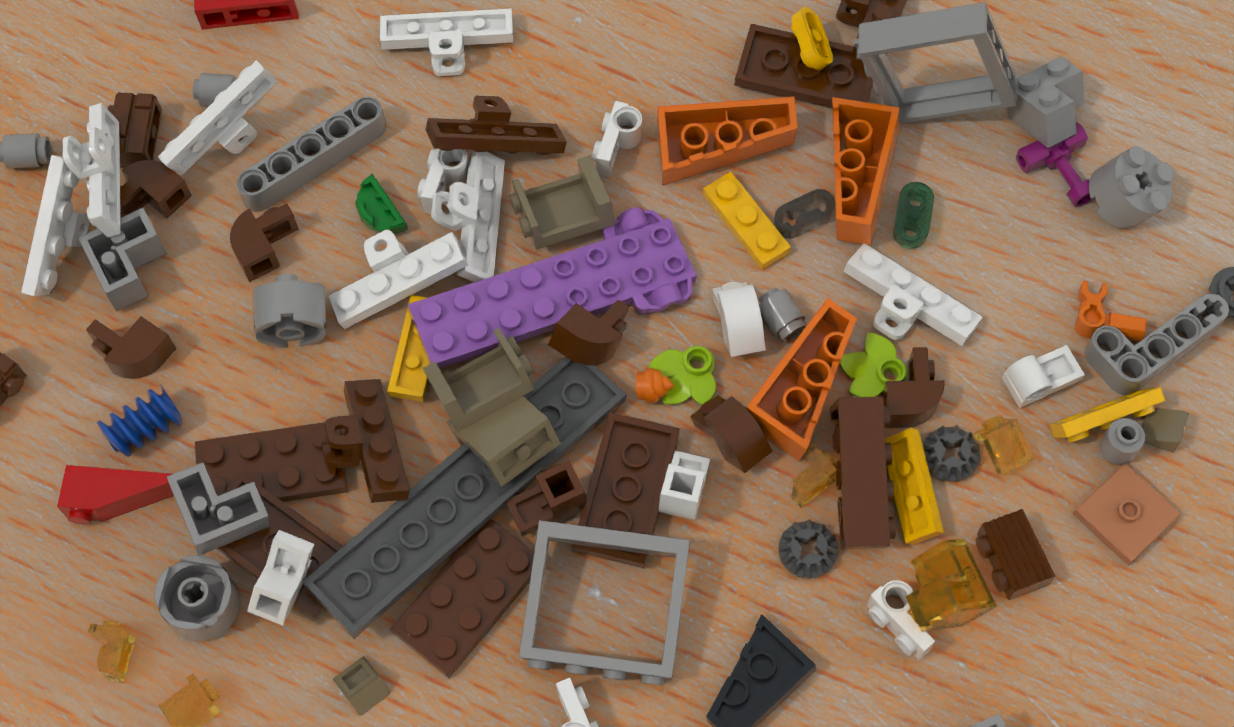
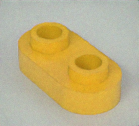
[791,7,833,70]

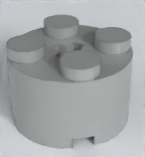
[1089,146,1174,228]
[253,274,326,348]
[155,555,240,641]

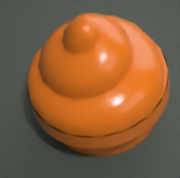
[636,368,674,404]

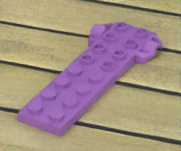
[408,207,697,369]

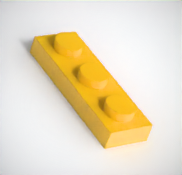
[702,171,791,270]
[387,295,430,402]
[1049,387,1165,442]
[885,428,944,545]

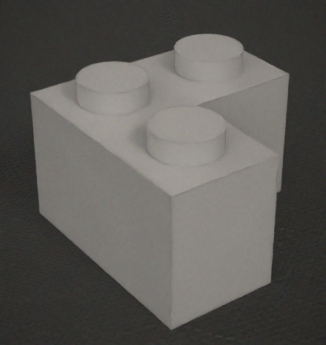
[1007,56,1084,148]
[78,208,167,311]
[167,462,270,556]

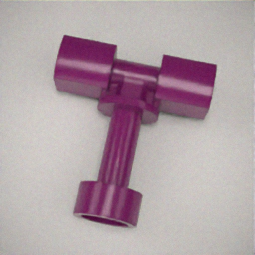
[1016,122,1095,207]

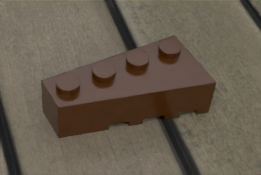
[830,397,896,549]

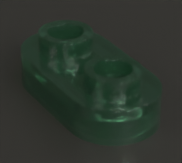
[893,182,934,249]

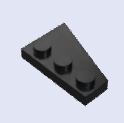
[706,614,816,727]

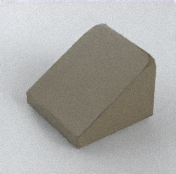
[1142,408,1189,453]
[333,656,390,715]

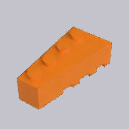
[657,97,798,185]
[832,97,900,246]
[746,298,857,461]

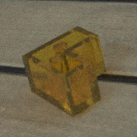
[906,539,997,632]

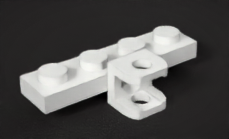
[380,8,513,76]
[158,60,278,176]
[63,103,121,237]
[431,151,505,282]
[21,155,90,296]
[329,230,468,329]
[843,243,982,346]

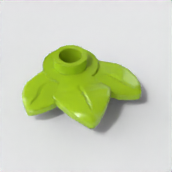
[840,332,909,397]
[648,346,716,405]

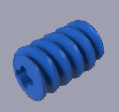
[97,384,182,457]

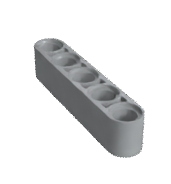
[237,96,386,212]

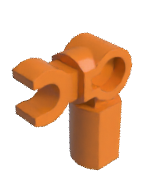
[1075,280,1147,342]

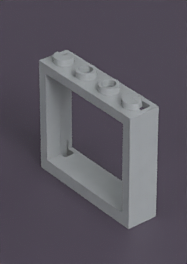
[854,2,1017,124]
[519,520,690,686]

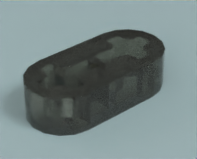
[773,189,835,239]

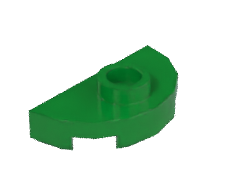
[355,173,408,234]

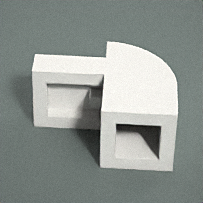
[712,282,766,357]
[659,451,710,520]
[247,530,314,626]

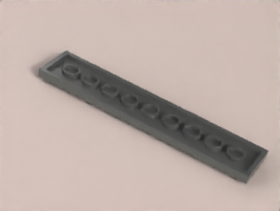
[303,357,627,639]

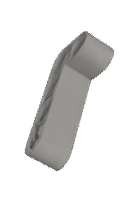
[1084,294,1229,395]

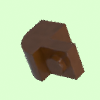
[120,160,192,218]
[230,203,299,282]
[548,300,629,365]
[86,316,176,379]
[882,347,945,428]
[690,395,773,473]
[506,460,587,537]

